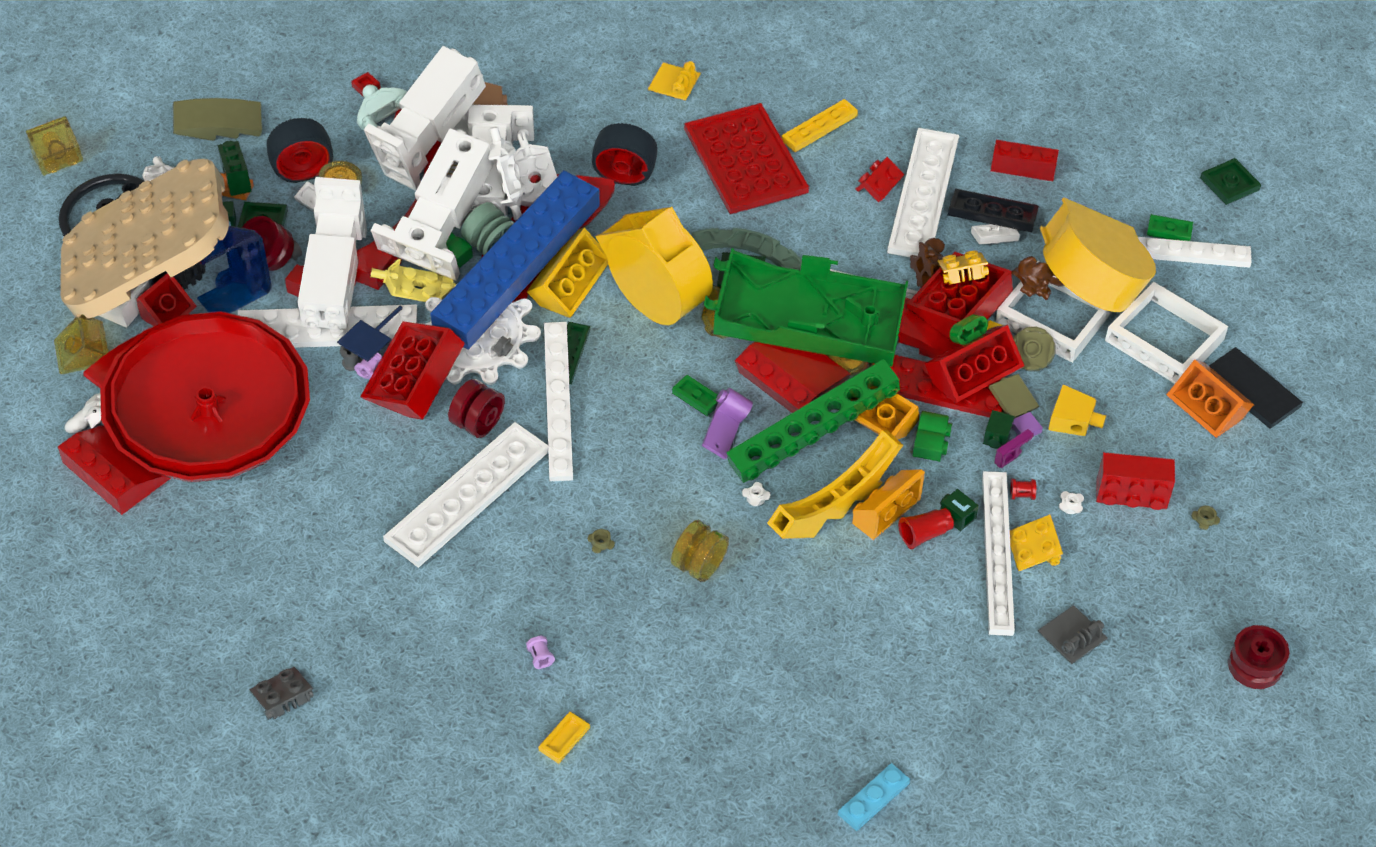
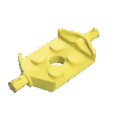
[370,259,456,302]

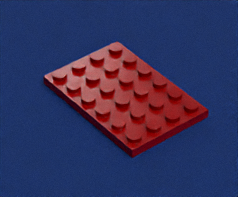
[684,103,809,214]

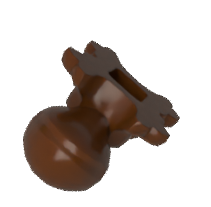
[910,237,945,288]
[1011,256,1065,300]

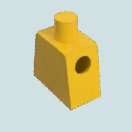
[1048,385,1107,436]

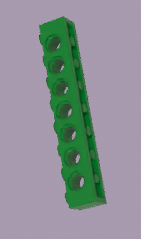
[726,359,900,483]

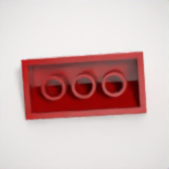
[924,325,1025,403]

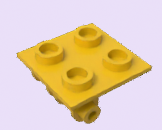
[648,61,701,101]
[938,251,989,285]
[1010,514,1063,571]

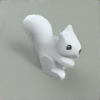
[65,393,102,434]

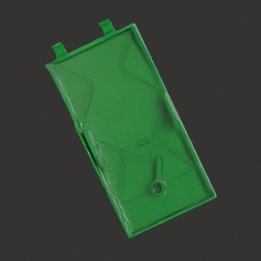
[704,248,908,367]

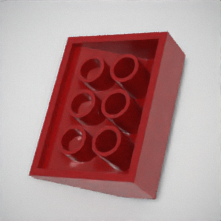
[907,252,1013,338]
[360,321,465,420]
[735,342,851,413]
[57,425,171,515]

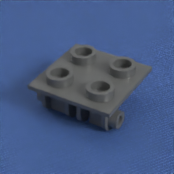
[1038,605,1108,664]
[249,667,314,720]

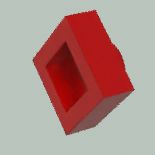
[351,72,381,96]

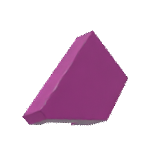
[994,429,1034,468]

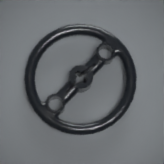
[58,173,145,236]

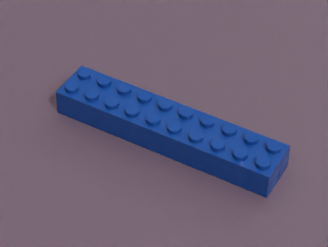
[430,170,600,350]

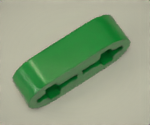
[950,314,988,345]

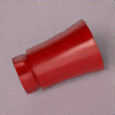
[898,508,954,549]

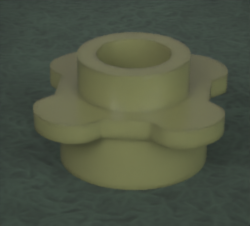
[1191,505,1220,530]
[588,529,615,553]

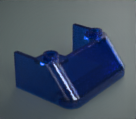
[197,226,272,313]

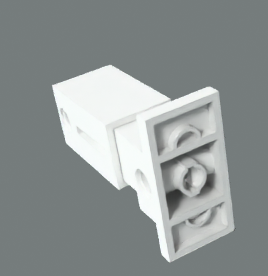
[364,46,486,191]
[453,105,534,223]
[371,129,494,281]
[298,177,367,330]

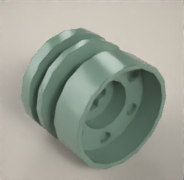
[461,202,515,255]

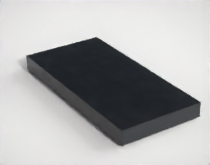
[948,189,1039,232]
[1209,347,1303,429]

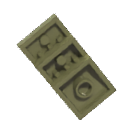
[173,98,262,141]

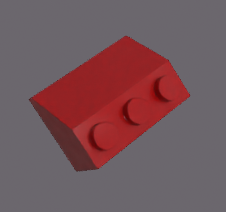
[991,140,1059,182]

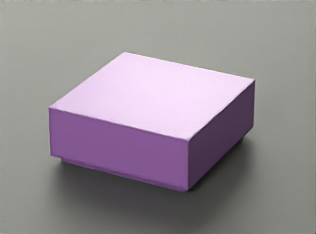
[1012,412,1043,436]

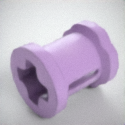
[354,353,382,379]
[526,636,555,669]

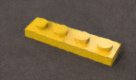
[782,99,858,152]

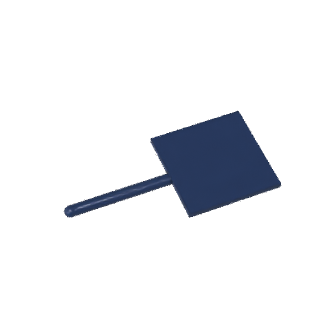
[337,306,403,362]

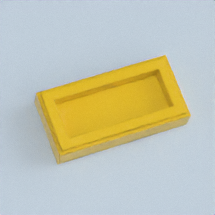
[538,711,590,764]

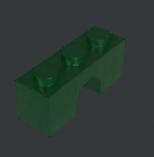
[217,141,252,196]

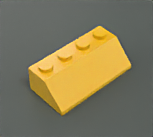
[527,227,608,318]

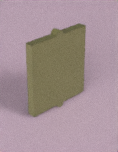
[989,374,1039,418]

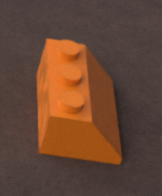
[1166,359,1254,438]

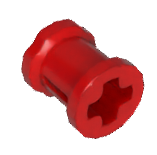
[1010,478,1036,500]

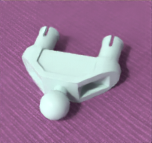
[357,85,407,130]

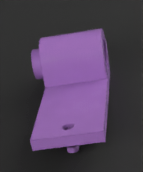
[702,388,753,459]

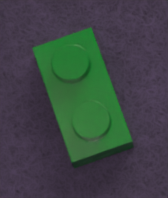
[1147,214,1193,241]
[672,375,718,417]

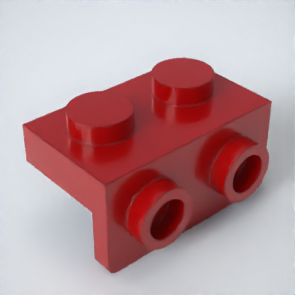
[855,157,905,202]

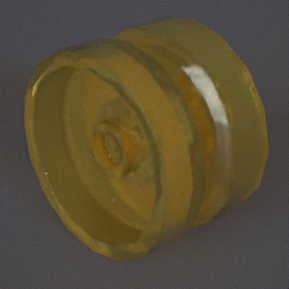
[671,520,729,582]

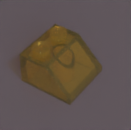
[25,116,83,176]
[54,314,108,374]

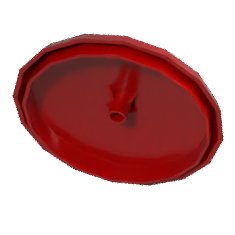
[100,312,310,483]

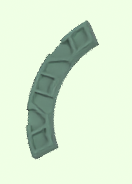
[692,228,802,270]

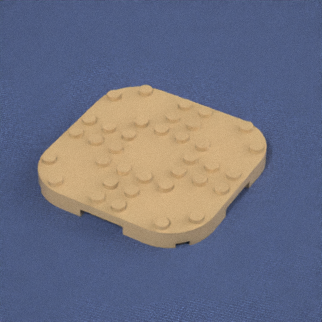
[61,159,229,318]

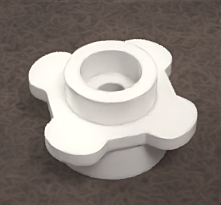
[742,482,770,506]
[1059,491,1084,514]

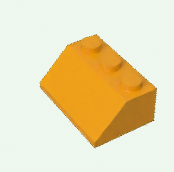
[850,386,919,440]
[852,469,925,540]

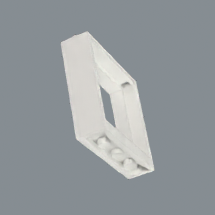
[995,261,1112,363]
[1105,282,1228,383]

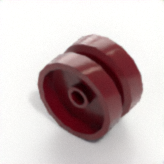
[237,216,294,271]
[448,379,505,438]
[1228,625,1290,689]

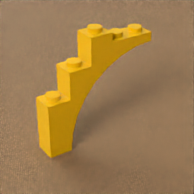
[767,430,903,539]

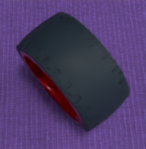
[266,118,333,183]
[592,123,658,186]

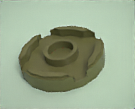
[1013,327,1056,372]

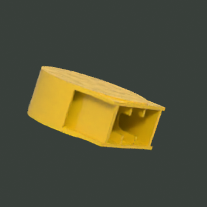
[1040,197,1156,312]
[595,207,713,325]

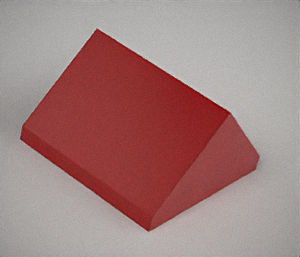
[136,273,197,326]

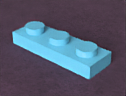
[838,763,910,831]

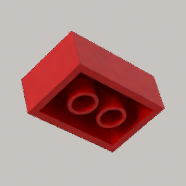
[1096,452,1175,510]

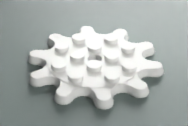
[420,284,541,385]

